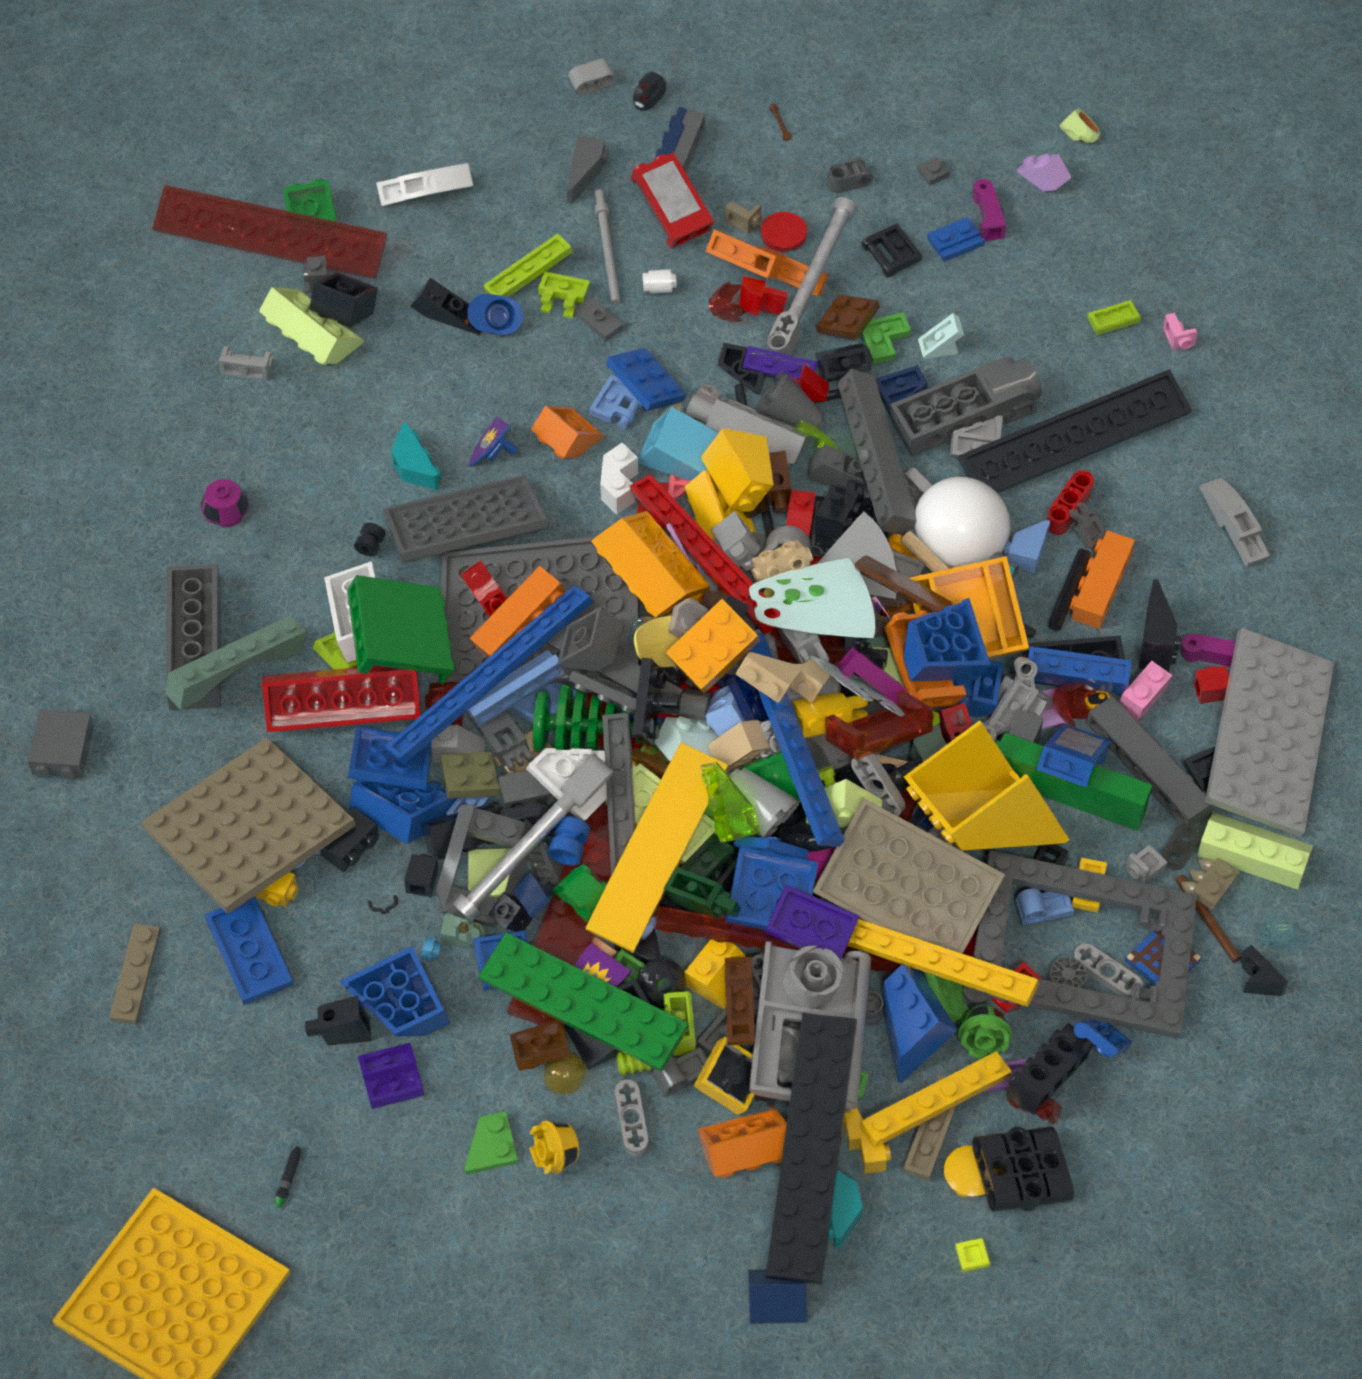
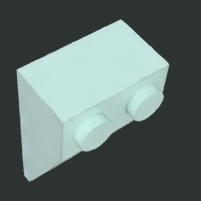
[655,717,731,790]

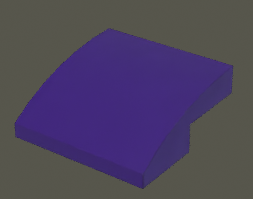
[358,1043,424,1109]

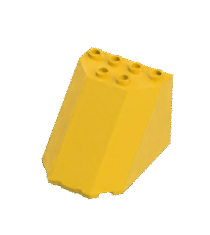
[904,720,1070,851]

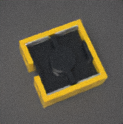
[694,1037,755,1115]

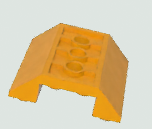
[591,511,710,618]

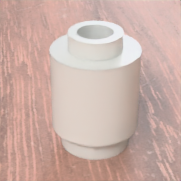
[643,269,676,294]

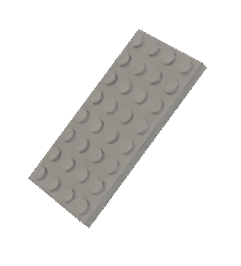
[1205,628,1334,836]

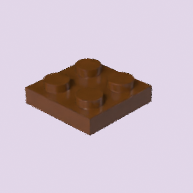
[816,295,880,339]
[510,1020,571,1071]

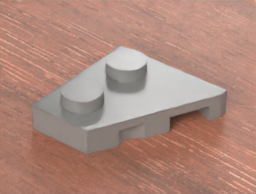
[949,416,1003,458]

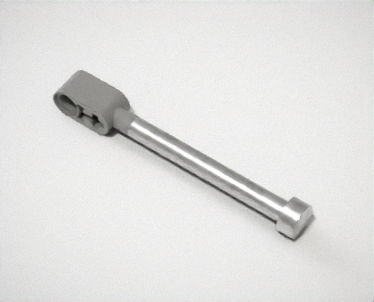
[767,197,857,356]
[452,754,614,922]

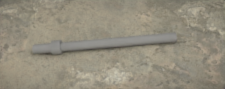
[595,189,620,305]

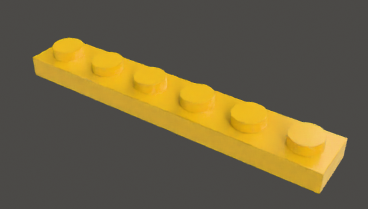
[860,1051,1012,1147]

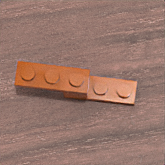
[705,229,829,296]

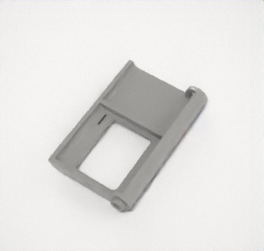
[750,941,871,1113]

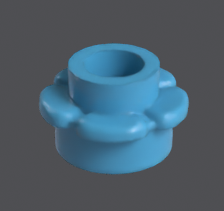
[421,937,441,962]

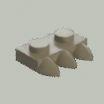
[1181,857,1240,910]

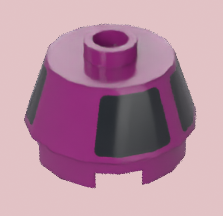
[200,479,249,528]

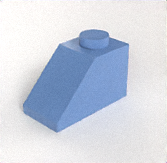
[1004,520,1050,573]

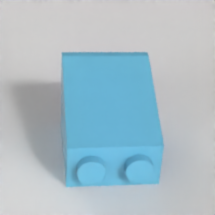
[638,407,718,481]

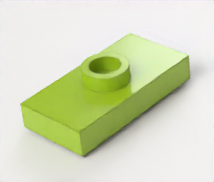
[1087,300,1141,336]

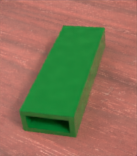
[995,733,1152,831]

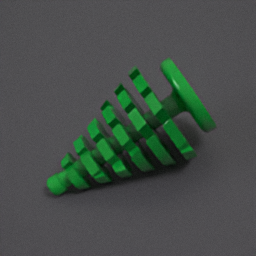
[533,684,663,752]

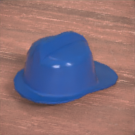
[467,294,523,335]

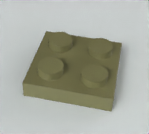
[440,752,499,799]

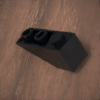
[410,278,481,335]

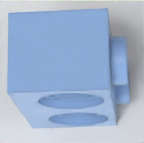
[705,679,754,736]

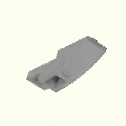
[1199,478,1270,567]

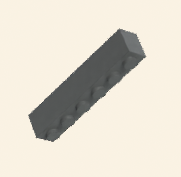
[1087,696,1212,831]

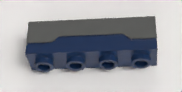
[655,107,705,173]

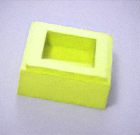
[955,1238,990,1272]

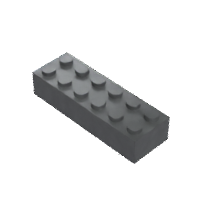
[166,564,221,710]

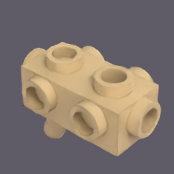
[751,540,813,583]

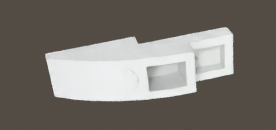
[377,163,473,206]

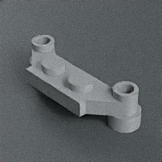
[981,657,1039,741]

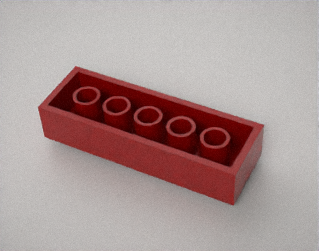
[262,666,421,732]

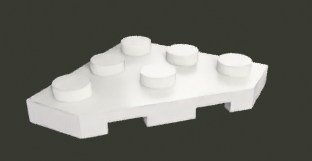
[526,748,636,821]

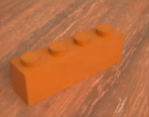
[1069,530,1135,629]
[470,566,566,658]

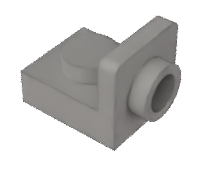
[668,598,708,638]

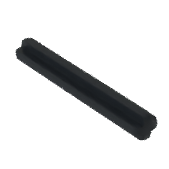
[1048,548,1091,631]

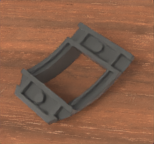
[436,804,534,927]

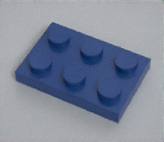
[606,348,687,411]

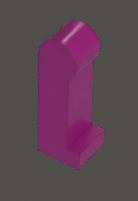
[972,179,1006,241]
[1180,634,1236,667]
[837,646,907,706]

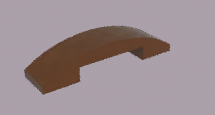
[725,957,755,1045]

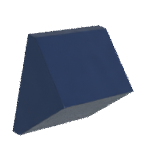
[748,1269,807,1324]

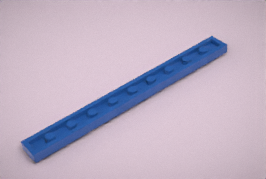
[385,585,593,765]
[745,632,845,847]

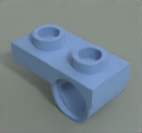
[1015,888,1074,926]

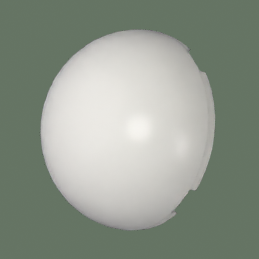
[914,477,1010,568]

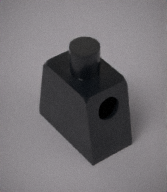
[305,996,372,1045]

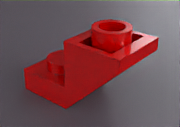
[460,560,508,617]

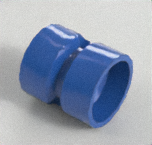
[548,816,590,866]

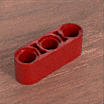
[1047,470,1094,535]

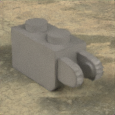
[711,511,760,571]
[777,627,829,664]

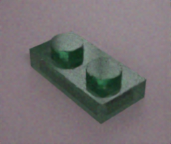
[680,833,734,879]

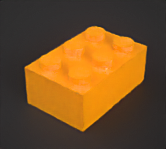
[666,599,760,694]

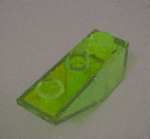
[700,762,760,842]

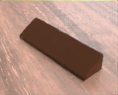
[854,555,952,613]

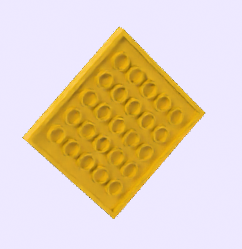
[53,1188,291,1379]

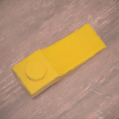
[844,1108,891,1174]

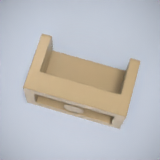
[708,720,770,772]

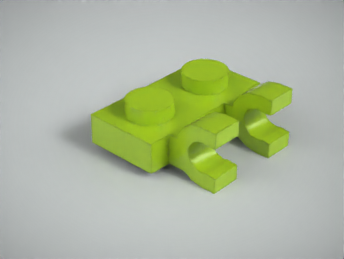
[538,272,590,318]

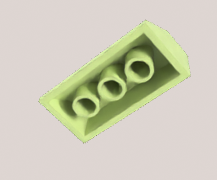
[259,287,364,365]
[1197,812,1313,890]

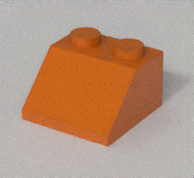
[531,406,604,459]

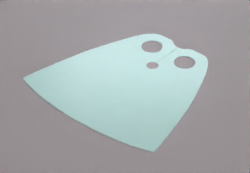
[749,558,875,638]

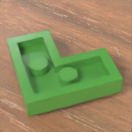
[861,312,911,365]

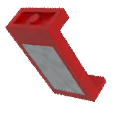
[630,152,714,249]

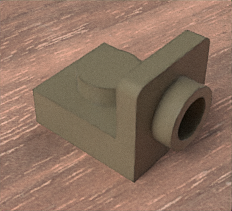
[725,201,762,234]

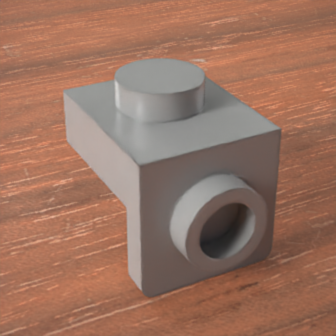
[1126,845,1168,884]

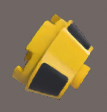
[530,1120,579,1175]

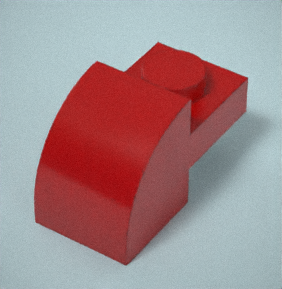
[738,276,788,316]

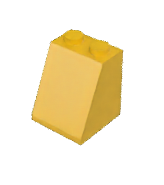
[701,428,774,512]

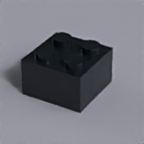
[309,272,378,326]

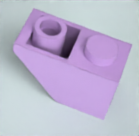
[1017,153,1071,192]

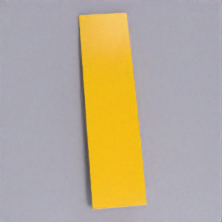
[585,742,728,953]

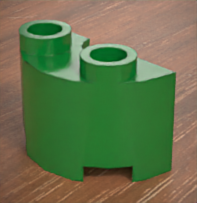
[552,864,607,923]

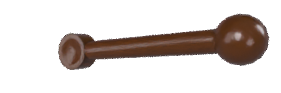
[769,104,792,141]

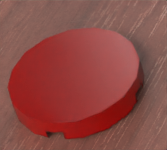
[761,211,807,252]

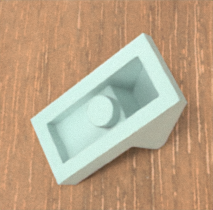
[918,313,964,358]

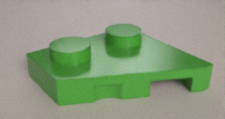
[465,1111,518,1175]

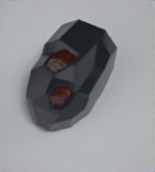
[633,71,666,111]

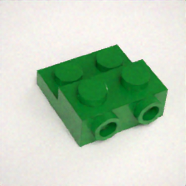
[282,179,338,236]
[737,751,800,802]

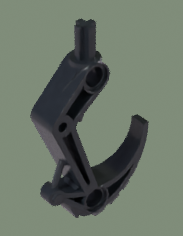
[778,757,923,853]

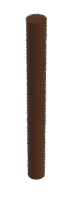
[1175,875,1241,963]

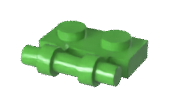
[925,972,969,1026]

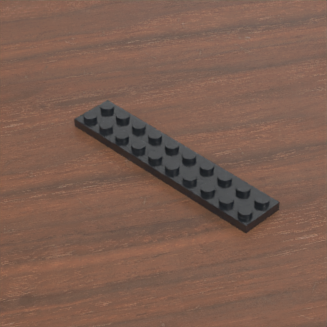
[958,369,1192,493]
[766,1013,857,1285]

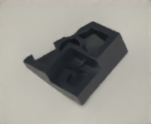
[718,343,766,395]

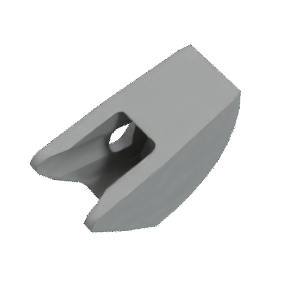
[817,512,901,607]

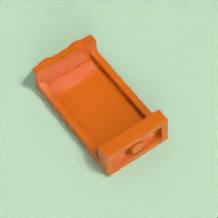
[884,611,967,710]

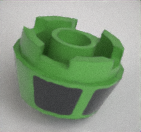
[958,1005,1012,1059]

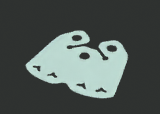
[810,656,905,717]

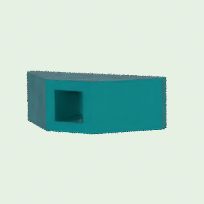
[391,422,441,490]
[828,1171,863,1249]

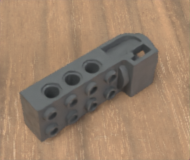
[890,357,1042,456]

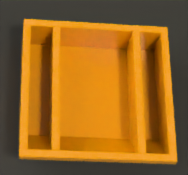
[910,556,1029,658]

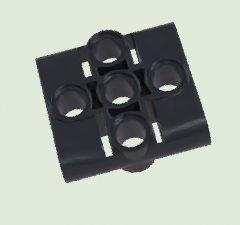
[972,1126,1074,1212]

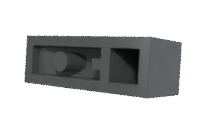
[567,136,609,204]

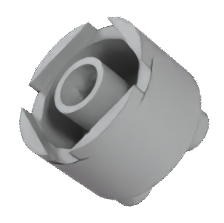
[782,946,843,1008]

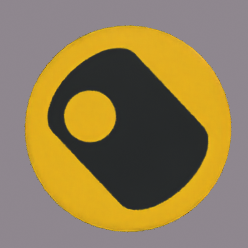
[1084,690,1110,711]

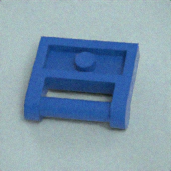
[1074,1019,1133,1058]

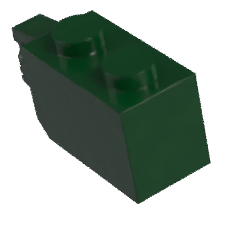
[663,867,741,920]

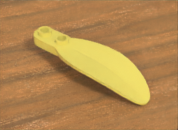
[634,616,680,667]

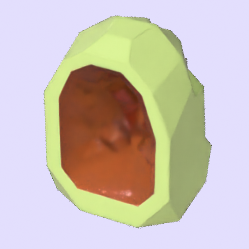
[1059,109,1100,143]

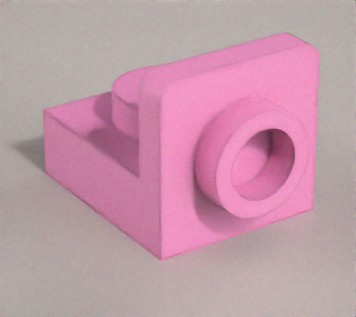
[1163,313,1198,350]

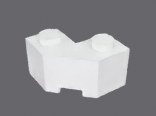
[600,443,638,515]

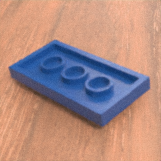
[205,897,293,1005]

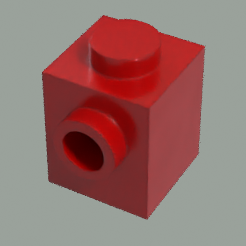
[1193,666,1229,704]

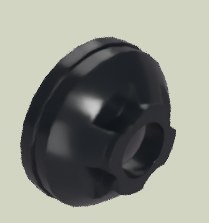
[637,958,686,1007]

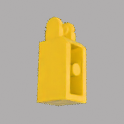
[792,692,868,738]

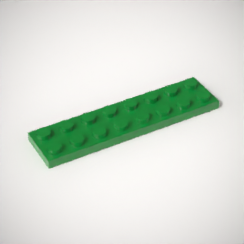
[478,933,689,1072]

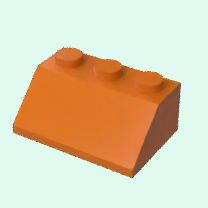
[697,1108,787,1177]

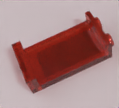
[825,690,934,760]

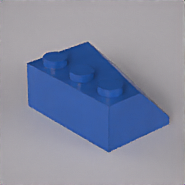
[904,598,991,681]
[349,781,457,844]
[340,946,450,1037]
[882,964,957,1083]

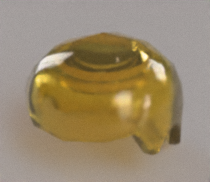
[544,1053,586,1095]

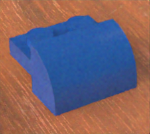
[952,660,1004,717]

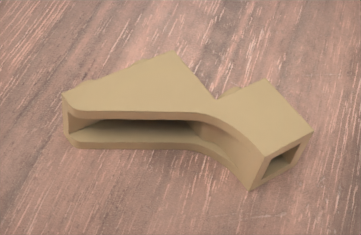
[736,652,831,703]

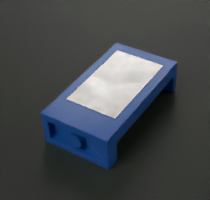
[1037,723,1111,787]

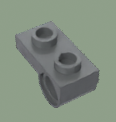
[652,1047,707,1097]

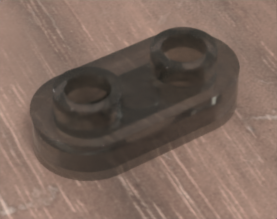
[1161,823,1201,870]

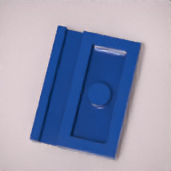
[927,217,985,262]

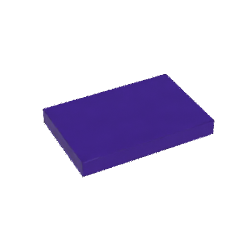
[765,885,860,961]

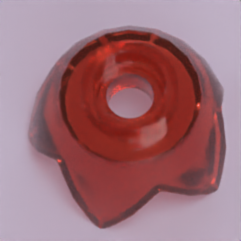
[709,281,747,322]
[1053,681,1097,727]

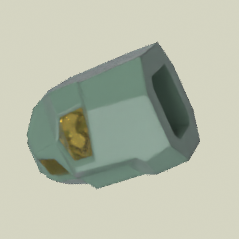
[441,912,486,948]

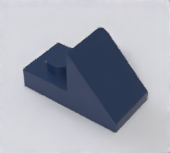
[514,873,556,918]

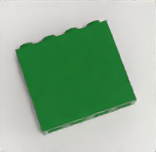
[347,575,455,684]

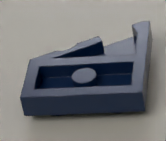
[875,365,927,417]

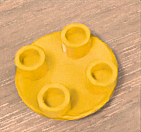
[944,1145,999,1197]

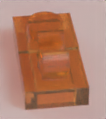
[632,746,670,779]

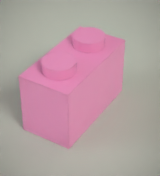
[1120,661,1172,721]

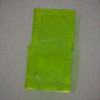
[795,420,839,450]

